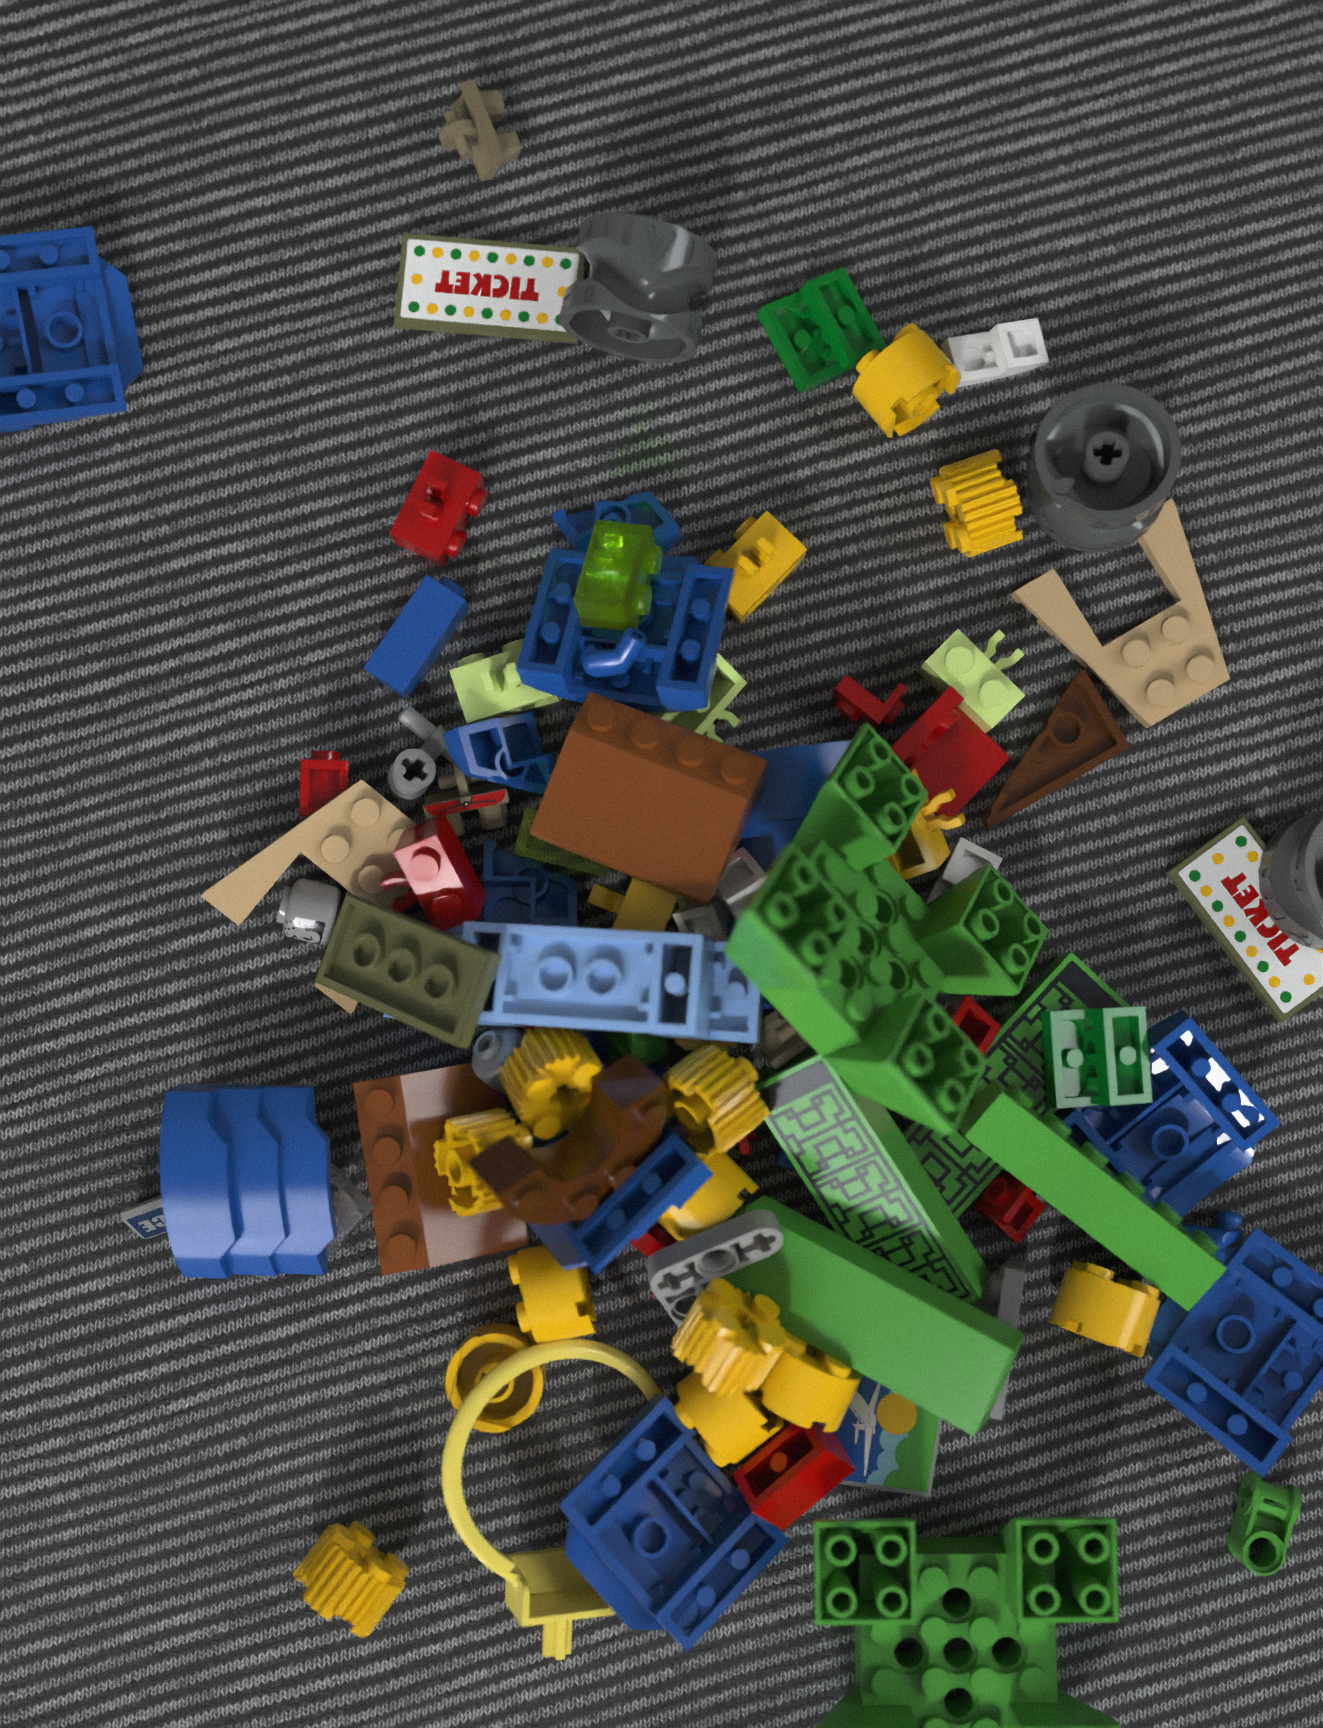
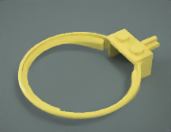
[441,1339,663,1660]

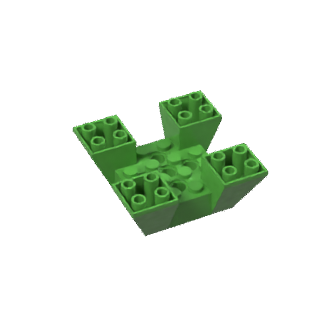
[724,722,1048,1135]
[813,1516,1121,1728]

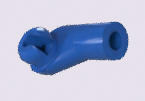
[580,627,647,678]
[1180,1211,1244,1251]

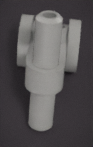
[386,706,453,802]

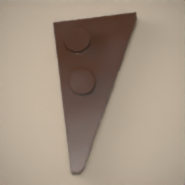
[981,670,1131,830]

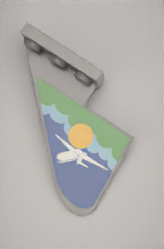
[791,1258,1027,1497]

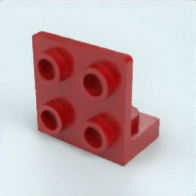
[890,686,1009,817]

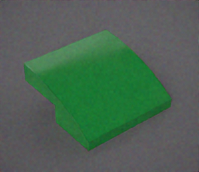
[757,267,887,394]
[1041,1006,1153,1109]

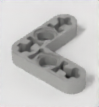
[646,1210,784,1328]

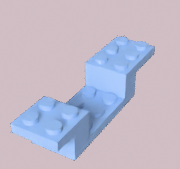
[383,921,763,1044]

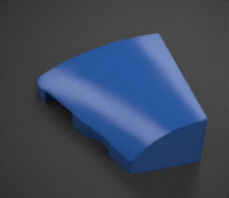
[551,491,681,556]
[443,711,556,795]
[483,840,578,928]

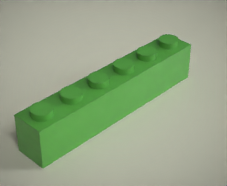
[959,1078,1227,1312]

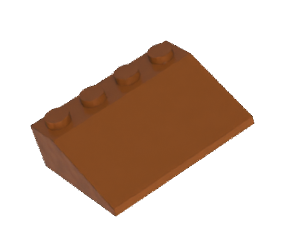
[530,692,768,907]
[353,1062,529,1275]

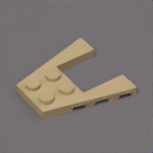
[1011,498,1230,729]
[201,779,417,1014]

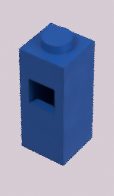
[363,574,470,701]

